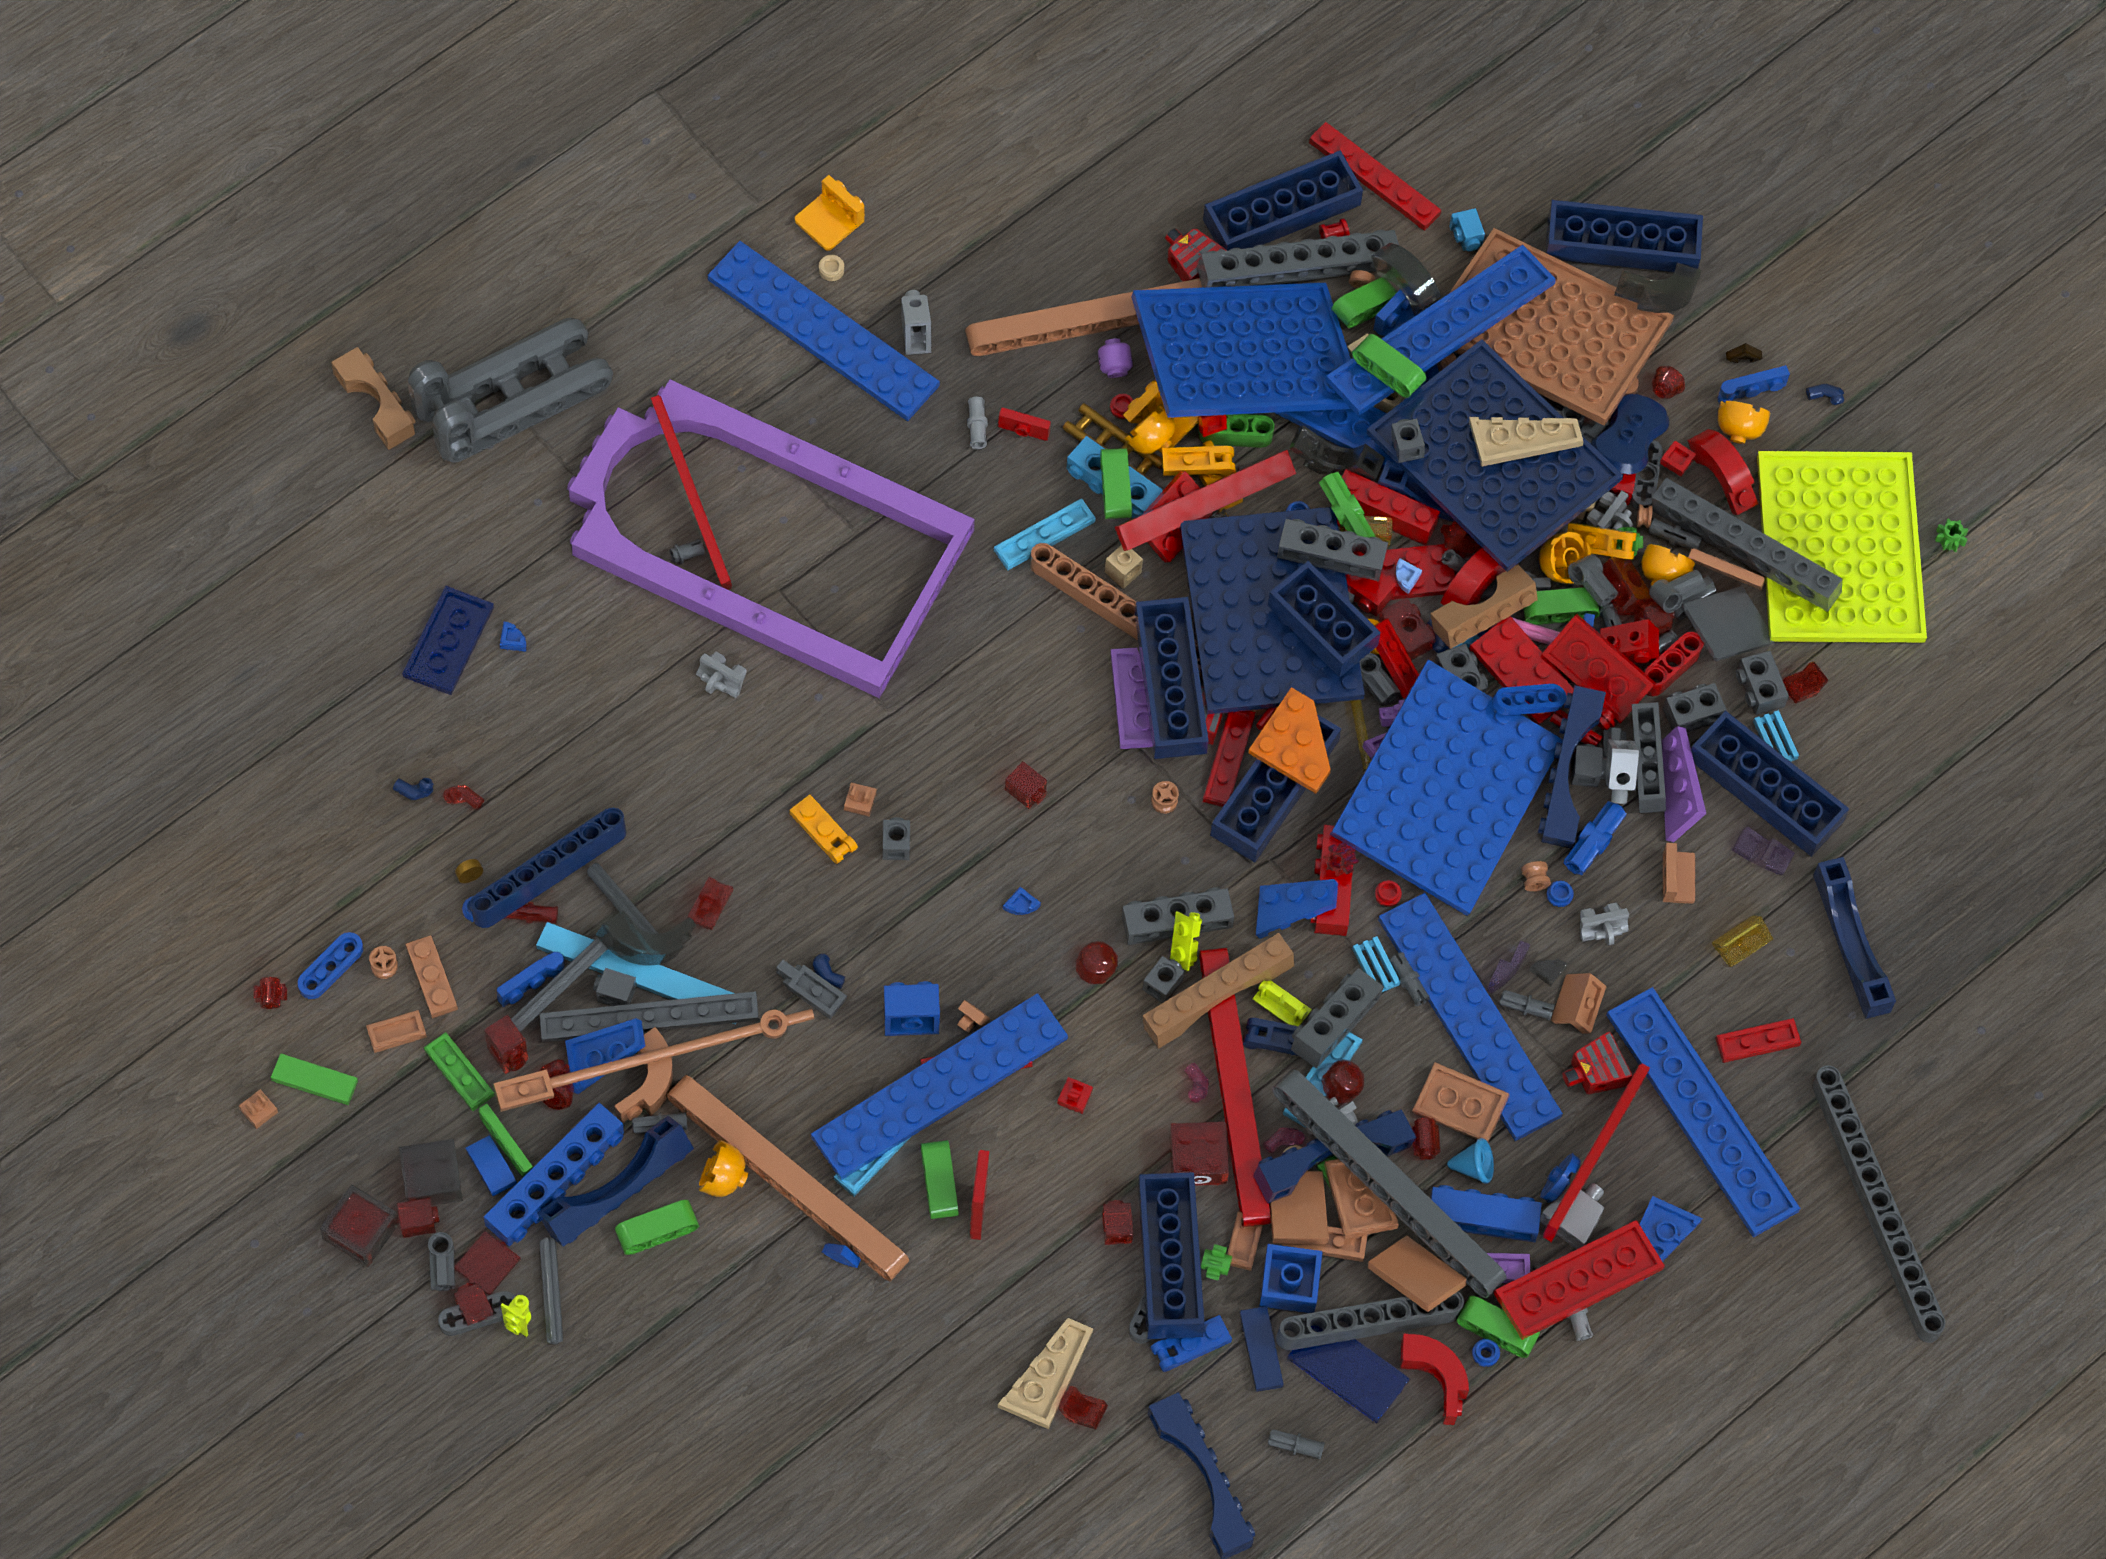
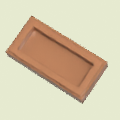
[366,1010,427,1053]
[1227,1212,1263,1271]

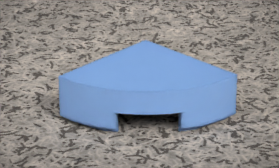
[1395,558,1422,594]

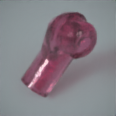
[1185,1063,1209,1103]

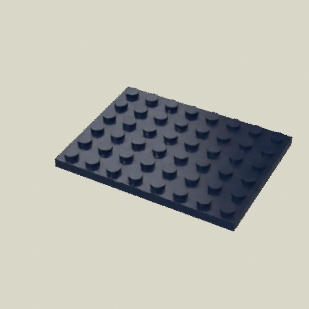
[1367,339,1623,572]
[1180,507,1365,714]

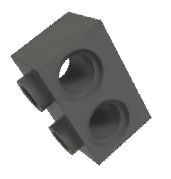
[1435,644,1488,693]
[1736,651,1789,715]
[1663,683,1727,732]

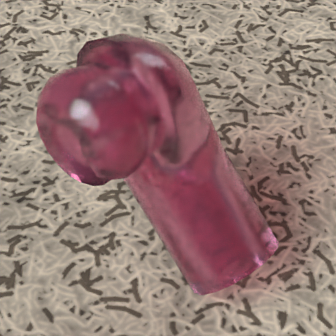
[1263,1127,1305,1153]

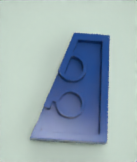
[1256,879,1338,939]
[1639,1196,1703,1281]

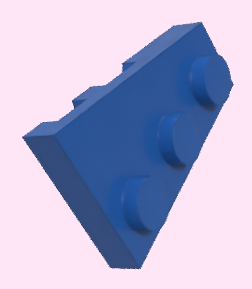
[565,1018,645,1094]

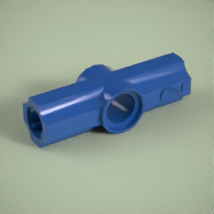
[1563,801,1627,875]

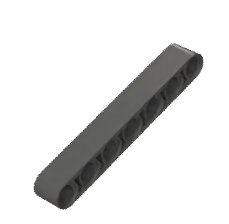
[1276,1291,1464,1350]

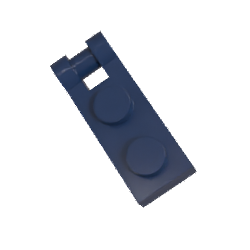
[1243,1018,1322,1056]

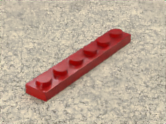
[1309,122,1441,231]

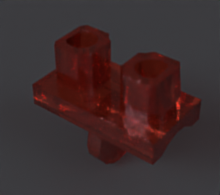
[1440,520,1482,558]
[688,877,733,930]

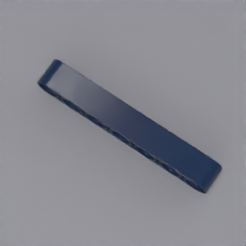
[470,807,627,928]

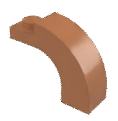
[615,1027,673,1123]

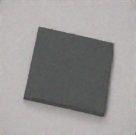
[1681,586,1775,662]

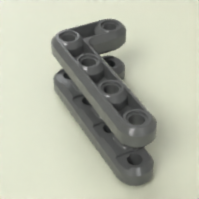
[408,317,613,463]

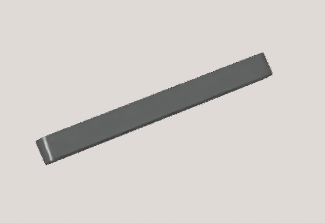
[1812,1065,1946,1343]
[1272,1069,1507,1298]

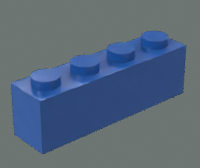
[1430,1185,1542,1242]

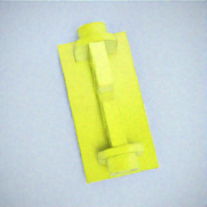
[1170,911,1202,971]
[1252,980,1312,1026]
[501,1295,531,1337]

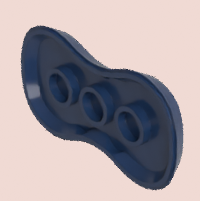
[1590,394,1670,474]

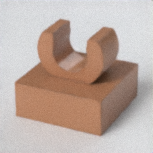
[844,783,877,817]
[957,1000,991,1033]
[239,1089,278,1129]

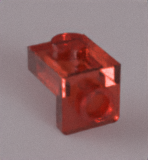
[1783,661,1828,704]
[454,1282,493,1326]
[1059,1386,1108,1430]

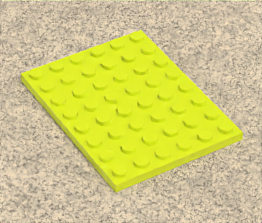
[1757,451,1927,643]

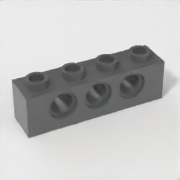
[1277,519,1388,581]
[1632,702,1666,813]
[1122,887,1234,945]
[1291,968,1384,1069]

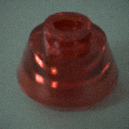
[1652,366,1685,399]
[542,1074,574,1110]

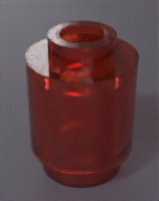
[1412,1118,1441,1160]

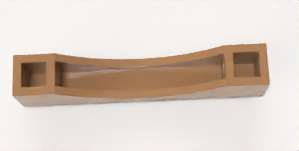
[1143,933,1294,1049]

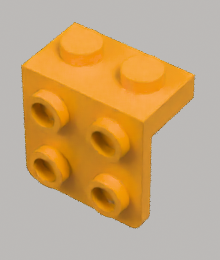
[795,175,865,251]
[1123,380,1199,448]

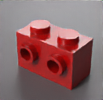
[1600,619,1659,663]

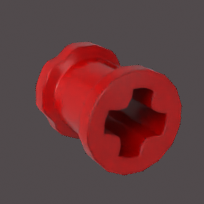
[1319,218,1350,239]

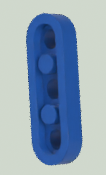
[1492,684,1567,716]
[298,932,363,999]

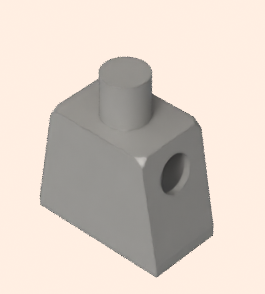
[901,290,931,355]
[1606,739,1639,804]
[1540,1183,1604,1249]

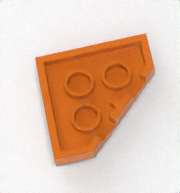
[1248,687,1331,794]

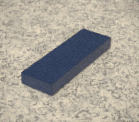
[1239,1306,1284,1392]

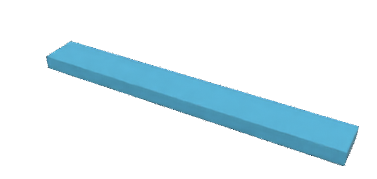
[536,922,736,1024]

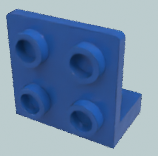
[1373,281,1426,337]

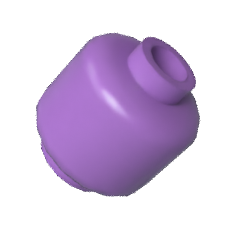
[1098,338,1133,378]

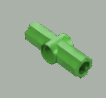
[1319,472,1376,538]

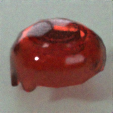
[1076,941,1118,984]
[1321,1059,1364,1104]

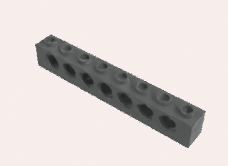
[1197,230,1402,288]
[1652,478,1843,612]

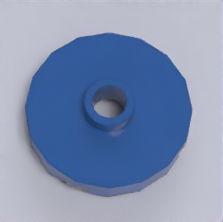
[1540,1154,1581,1203]

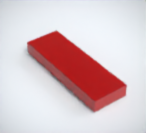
[1374,618,1419,699]
[1715,1018,1801,1063]

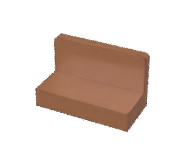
[1663,843,1695,904]
[1551,973,1606,1034]

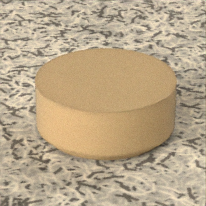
[819,255,844,281]

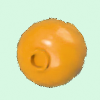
[1718,401,1771,444]
[1124,404,1175,454]
[1539,532,1591,584]
[1641,544,1695,586]
[699,1140,748,1197]

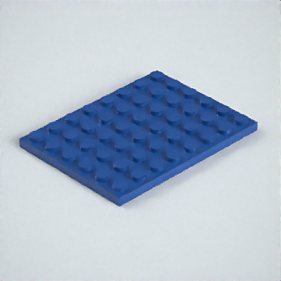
[1131,283,1351,418]
[1330,660,1563,916]

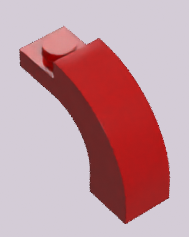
[1687,429,1758,515]
[1440,548,1519,605]
[1400,1334,1469,1425]

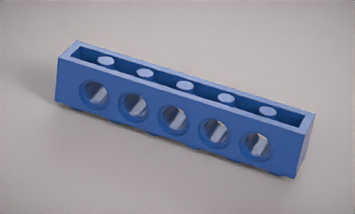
[484,1103,624,1247]

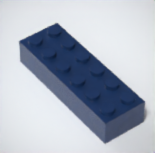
[1203,150,1363,251]
[1546,200,1703,274]
[1135,597,1209,759]
[1691,710,1849,857]
[1210,714,1341,862]
[1138,1172,1204,1339]

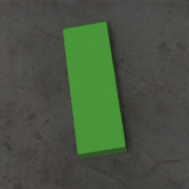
[424,1032,495,1111]
[271,1054,358,1105]
[479,1104,533,1178]

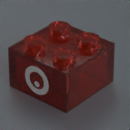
[1169,1122,1229,1185]

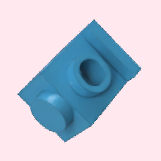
[1449,208,1485,251]

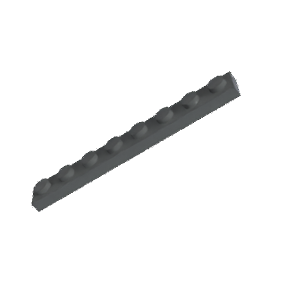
[540,991,759,1042]

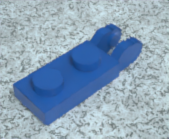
[497,952,564,1007]

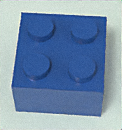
[884,981,940,1036]
[1259,1244,1322,1313]

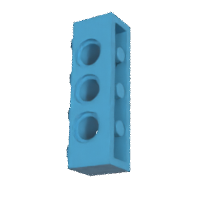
[1066,436,1163,519]

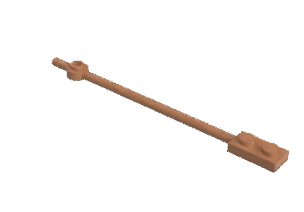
[493,1009,814,1112]

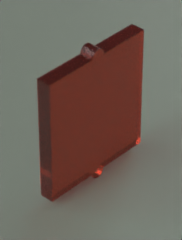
[455,1231,521,1295]

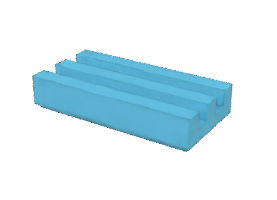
[1753,710,1799,762]
[1352,936,1400,992]

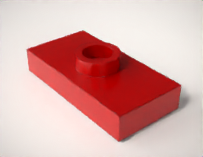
[998,408,1051,441]

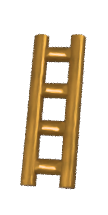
[1062,403,1163,480]

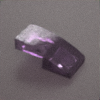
[1732,826,1795,875]
[1488,941,1530,993]

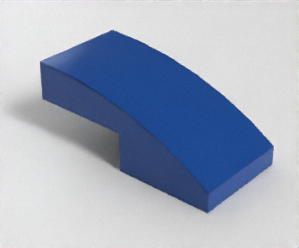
[466,1135,517,1196]

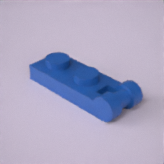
[1717,365,1790,404]
[1150,1315,1232,1372]

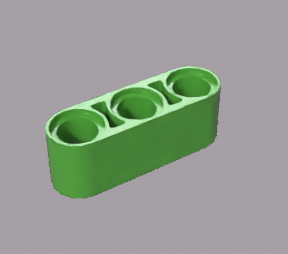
[1331,277,1398,328]
[1352,334,1426,398]
[1198,414,1274,448]
[1100,448,1132,519]
[1523,587,1600,625]
[921,1140,958,1219]
[615,1200,699,1255]
[1456,1296,1540,1358]

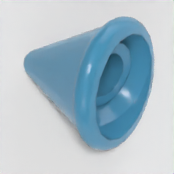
[1447,1138,1494,1184]

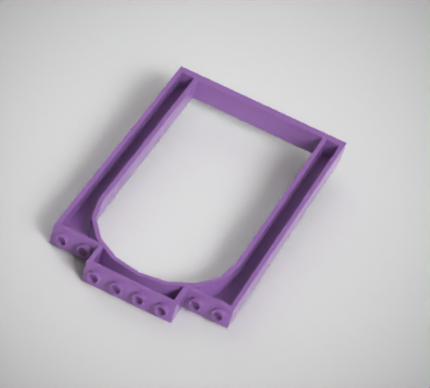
[567,380,975,698]

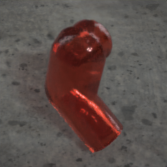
[443,785,484,810]
[539,1059,570,1078]

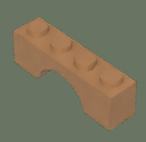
[331,347,416,450]
[1430,565,1538,649]

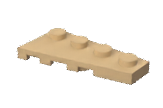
[1469,417,1583,466]
[998,1318,1093,1429]

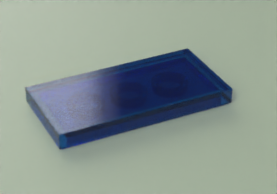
[402,586,494,695]
[1287,1326,1410,1423]

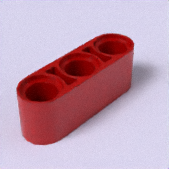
[1645,632,1704,697]

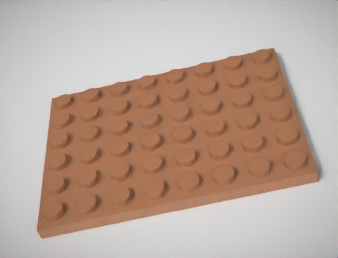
[1450,228,1674,426]

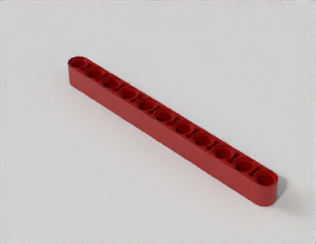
[1199,947,1271,1228]

